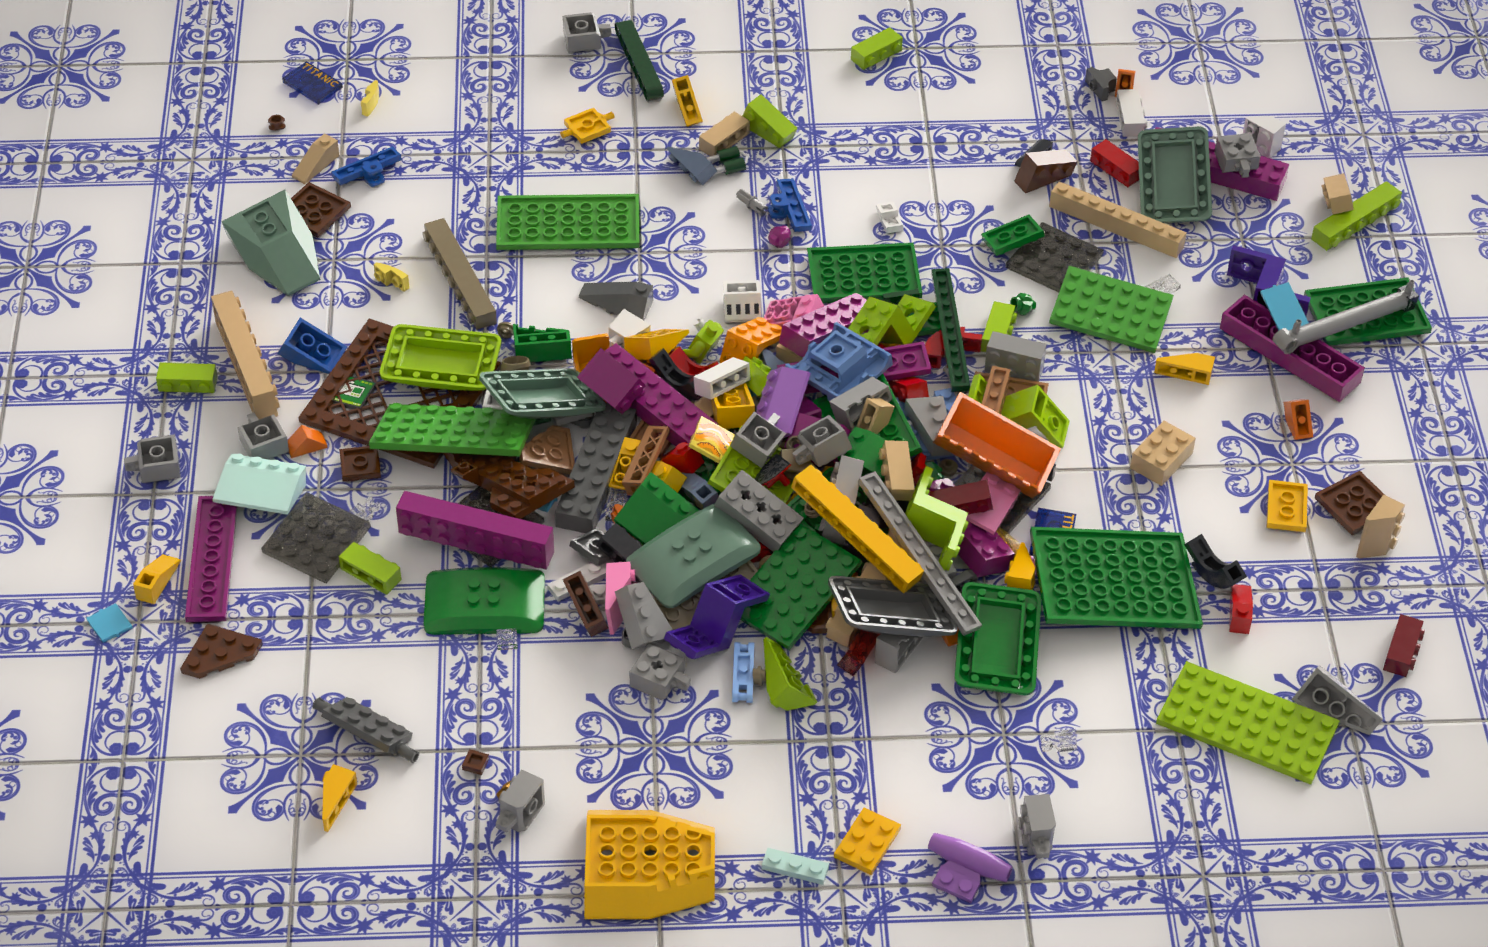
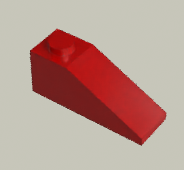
[659,442,704,474]
[1229,584,1253,634]

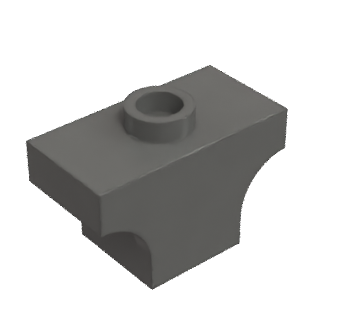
[1085,67,1117,101]

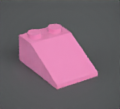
[966,472,1021,535]
[605,562,637,635]

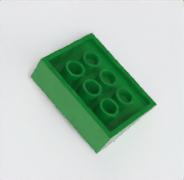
[613,472,700,545]

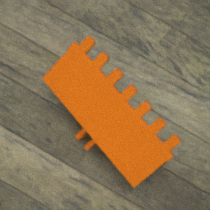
[933,392,1061,498]

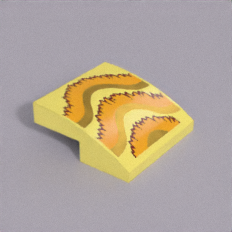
[688,416,735,463]

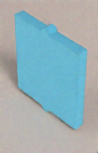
[86,603,133,643]

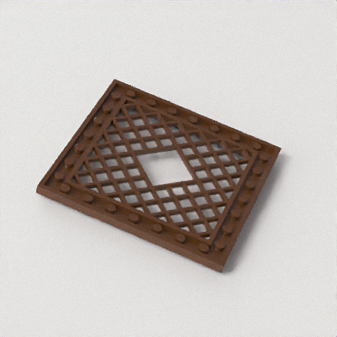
[298,318,501,469]

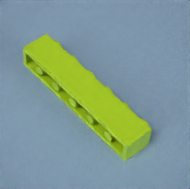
[1311,181,1402,251]

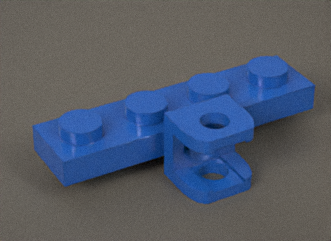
[331,146,402,187]
[768,178,812,232]

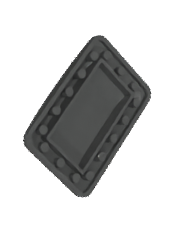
[828,576,958,637]

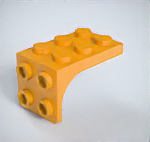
[720,317,782,363]
[572,333,610,403]

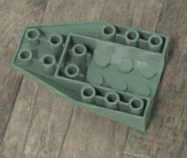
[221,189,321,296]

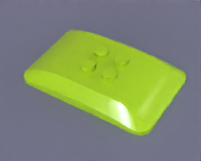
[380,324,501,391]

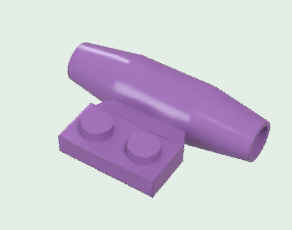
[928,833,1013,903]

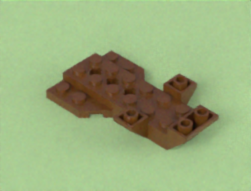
[443,453,575,519]

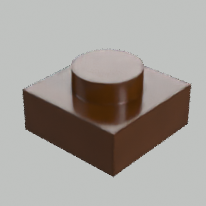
[462,749,489,775]

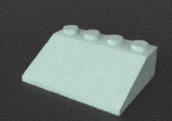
[213,454,306,515]

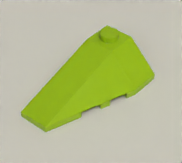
[763,637,817,711]

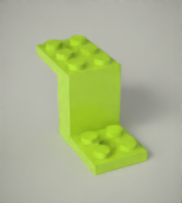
[848,294,936,345]
[968,374,1070,448]
[905,466,969,571]

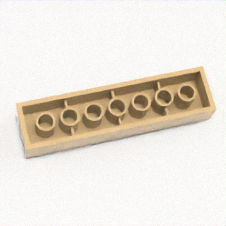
[211,291,280,419]

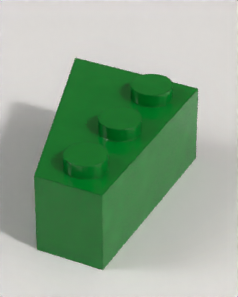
[513,324,572,362]

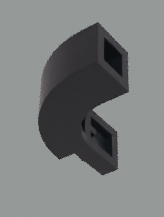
[649,348,702,401]
[1184,534,1247,589]

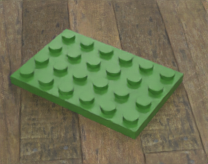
[1049,266,1174,353]

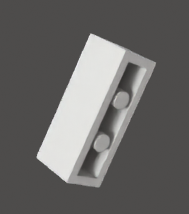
[1116,89,1147,137]
[694,357,751,399]

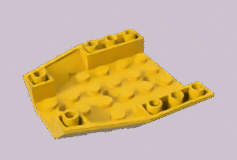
[584,810,715,919]

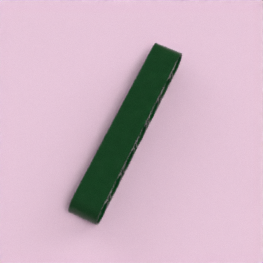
[614,20,664,101]

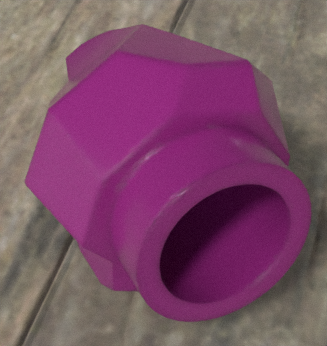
[768,225,791,248]

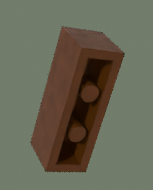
[562,571,609,637]

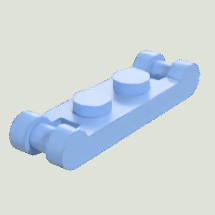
[732,642,755,703]

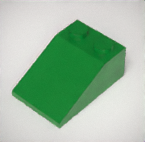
[837,427,887,482]

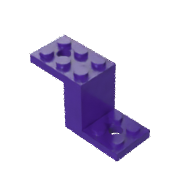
[1227,245,1311,318]
[664,574,770,659]

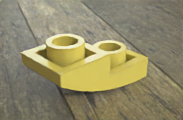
[361,80,379,117]
[374,262,409,291]

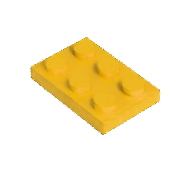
[1266,480,1308,532]
[834,807,901,875]

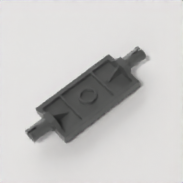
[312,697,420,763]

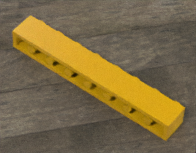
[791,465,924,593]

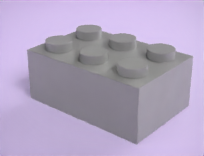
[984,331,1047,382]

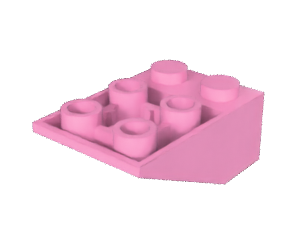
[764,294,824,327]

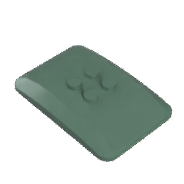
[1138,126,1212,223]
[479,368,606,419]
[626,504,761,608]

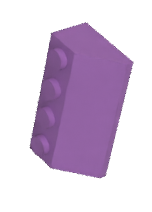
[756,367,811,438]

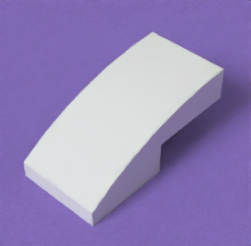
[876,202,903,234]

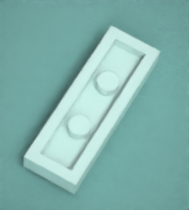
[762,848,829,885]

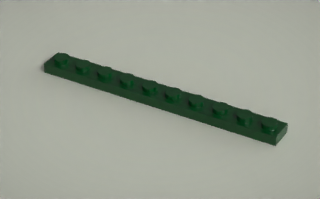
[931,268,970,392]

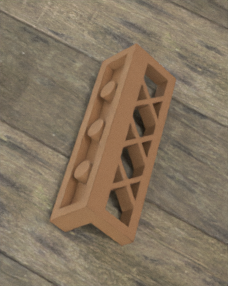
[982,366,1011,414]
[622,426,670,495]

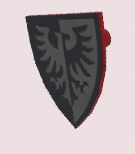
[755,454,791,489]

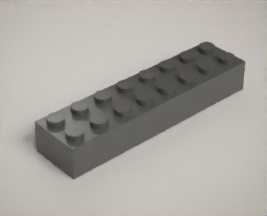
[555,403,637,533]

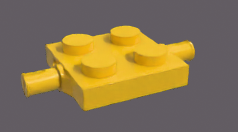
[560,107,615,144]

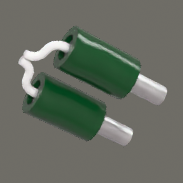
[706,146,750,175]

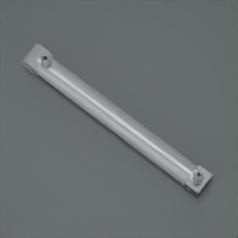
[1273,280,1419,354]

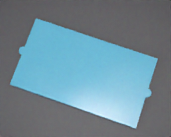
[1260,282,1309,331]

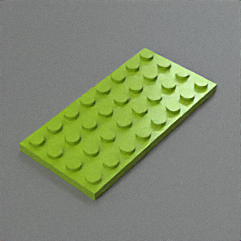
[1156,661,1340,785]

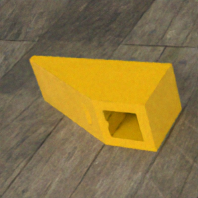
[609,437,641,491]
[1004,542,1035,590]
[133,554,181,604]

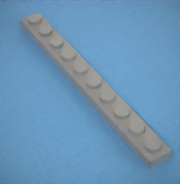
[858,471,982,636]

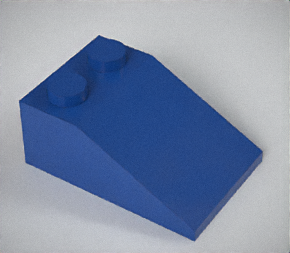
[277,317,348,374]

